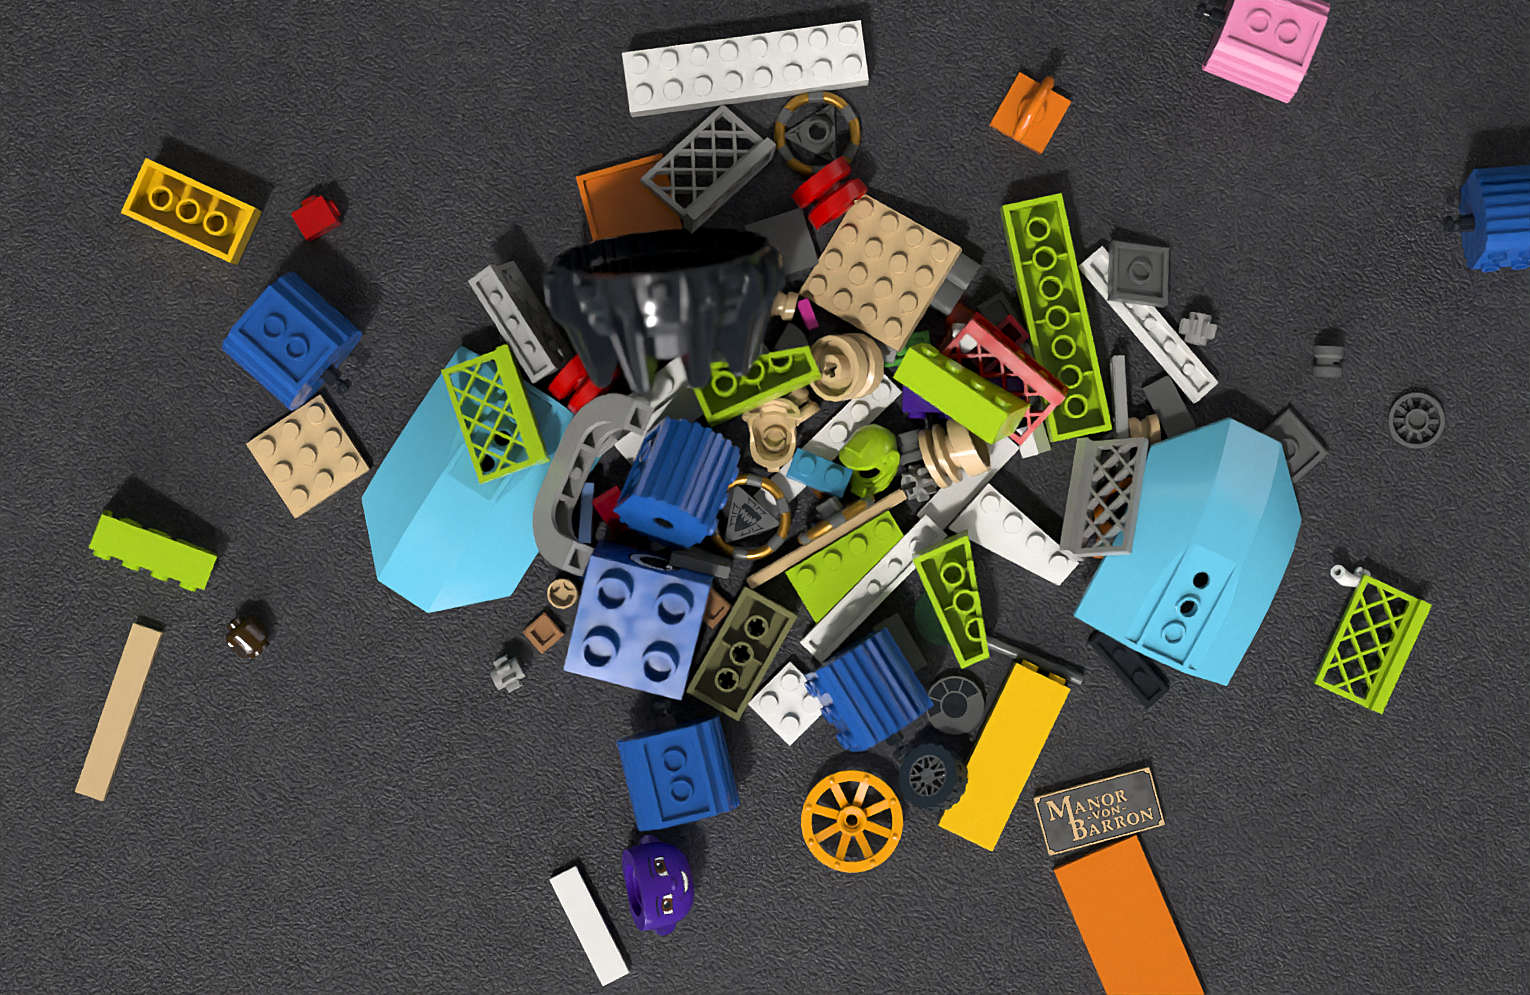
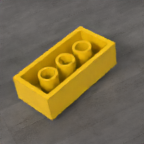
[121,158,262,266]

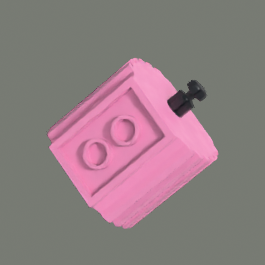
[1194,0,1330,103]

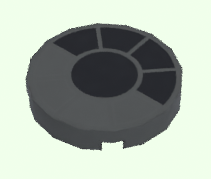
[926,675,985,735]

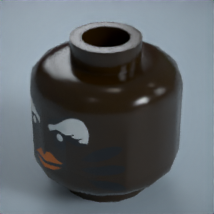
[225,615,270,659]

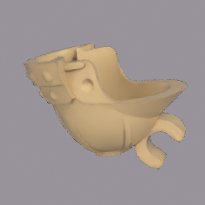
[742,397,802,472]

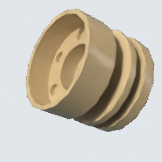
[918,418,992,489]

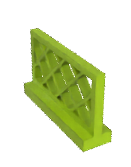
[441,344,551,484]
[1312,574,1432,714]

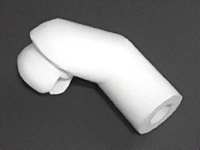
[1331,565,1371,587]

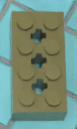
[686,585,798,721]

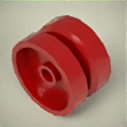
[791,156,869,230]
[548,354,623,415]

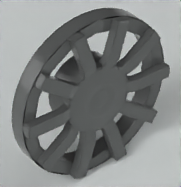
[1387,393,1445,449]

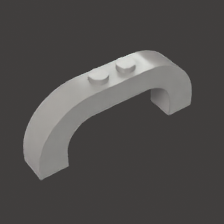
[532,394,655,576]

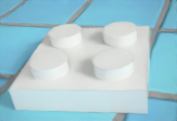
[748,661,823,746]

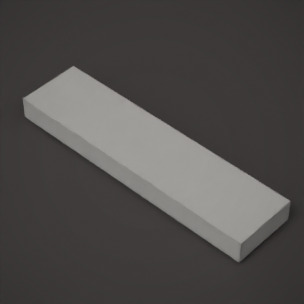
[1109,355,1131,476]

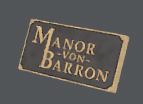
[1033,766,1165,856]

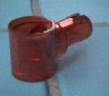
[935,300,976,353]

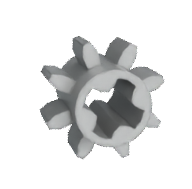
[1178,312,1217,346]
[901,464,937,502]
[489,654,526,692]

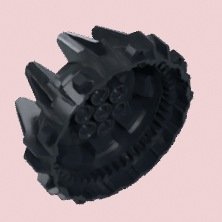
[542,228,786,394]

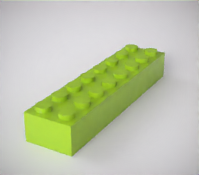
[1000,193,1112,443]

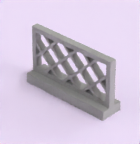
[640,104,776,233]
[468,261,575,383]
[1059,437,1149,561]

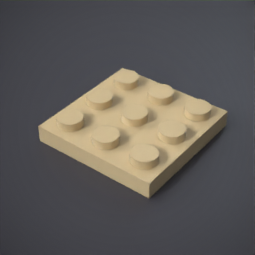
[246,395,371,518]

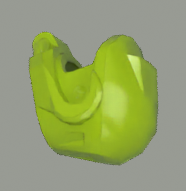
[838,424,900,498]

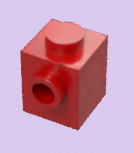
[291,195,341,242]

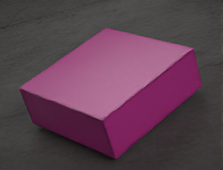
[797,298,819,331]

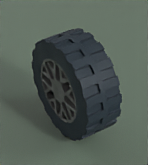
[898,743,968,812]

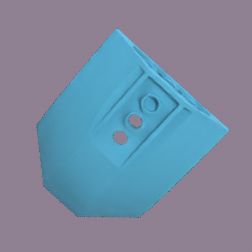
[361,345,603,613]
[1073,417,1302,686]

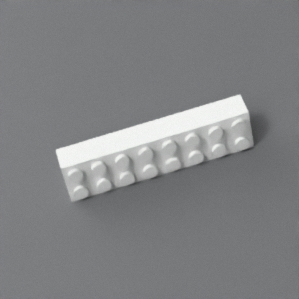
[622,20,869,117]

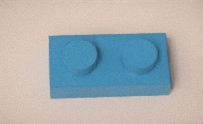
[786,448,853,500]

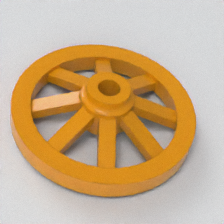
[801,770,903,872]

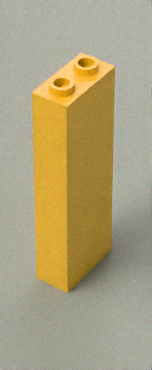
[937,659,1071,851]

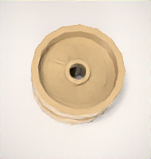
[810,333,884,402]

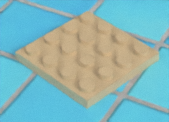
[798,194,962,353]

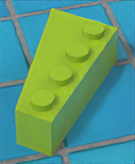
[893,343,1030,445]
[694,346,822,427]
[89,508,217,592]
[785,510,904,624]
[912,530,989,669]

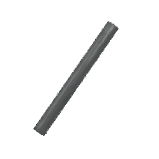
[986,635,1085,685]

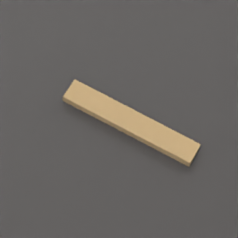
[746,489,907,589]
[75,623,163,801]

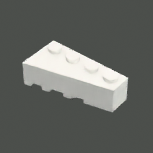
[947,483,1079,585]

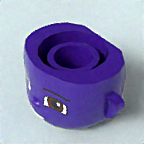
[622,835,695,936]

